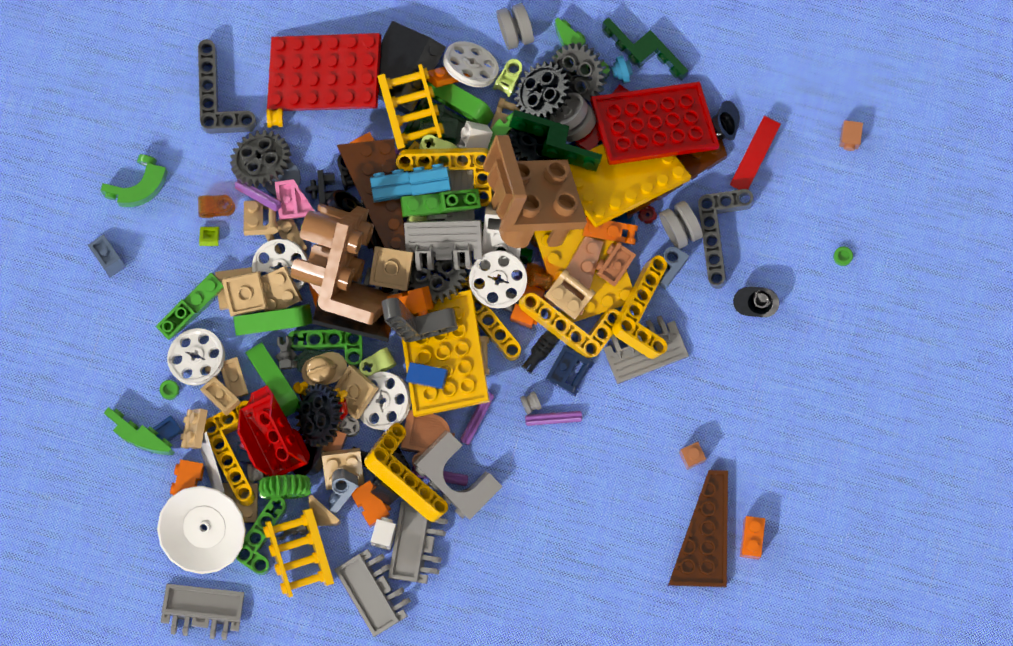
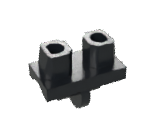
[305,170,336,204]

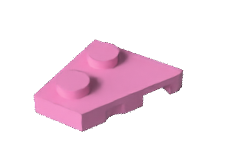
[275,179,315,220]

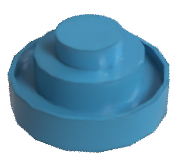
[611,56,633,84]

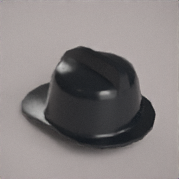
[711,100,740,141]
[733,287,780,317]
[293,444,323,476]

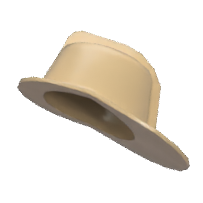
[301,352,347,386]

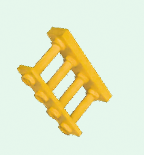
[377,64,445,151]
[263,508,334,598]

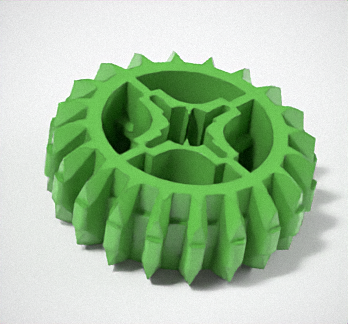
[258,474,311,500]

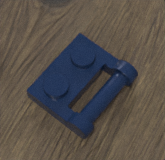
[545,345,594,396]

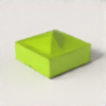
[199,227,220,246]

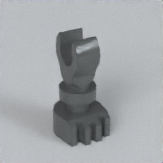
[277,336,297,370]
[276,525,308,540]

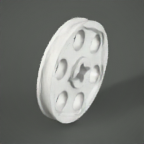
[443,41,499,87]
[252,239,308,290]
[469,250,527,308]
[167,328,225,386]
[360,372,411,430]

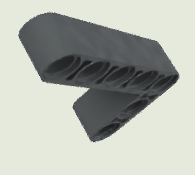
[198,39,257,134]
[698,189,754,289]
[381,298,458,342]

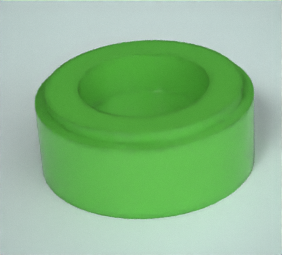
[137,154,157,166]
[833,246,853,266]
[159,380,179,400]

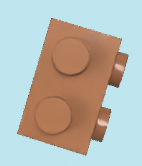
[595,242,636,287]

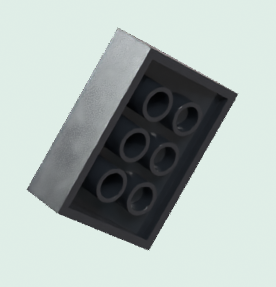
[378,21,446,114]
[312,296,391,342]

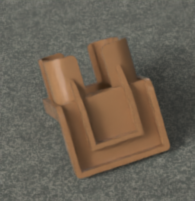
[483,135,587,248]
[291,203,393,325]

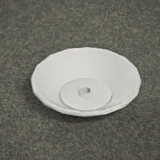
[157,486,246,574]

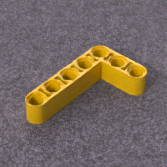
[396,148,492,206]
[612,255,667,359]
[456,269,521,361]
[519,293,620,358]
[204,401,255,506]
[364,423,448,522]

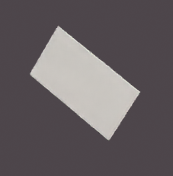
[200,431,225,493]

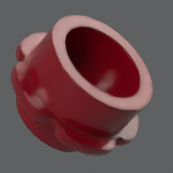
[638,206,657,224]

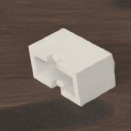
[370,517,397,551]

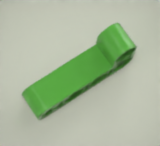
[424,81,494,125]
[233,304,313,335]
[288,329,363,368]
[245,342,300,417]
[236,497,287,575]

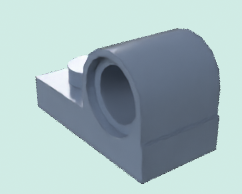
[88,234,126,278]
[659,247,689,290]
[328,469,358,514]

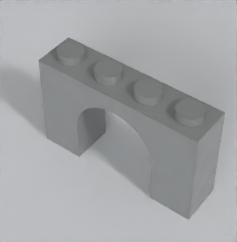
[413,430,503,520]

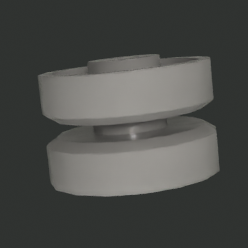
[496,3,534,50]
[550,93,596,142]
[659,201,703,250]

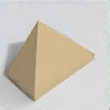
[309,495,341,526]

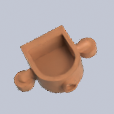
[401,410,455,468]

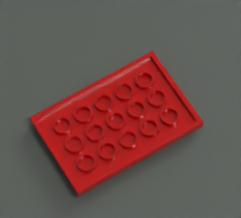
[267,33,381,111]
[590,82,720,165]

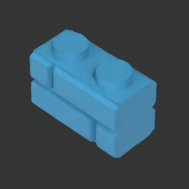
[409,163,452,196]
[370,169,412,203]

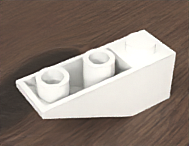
[456,121,493,163]

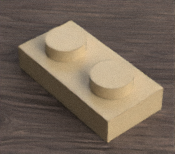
[200,377,241,416]

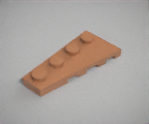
[546,236,603,316]

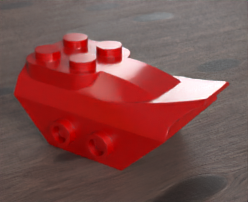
[237,385,310,477]

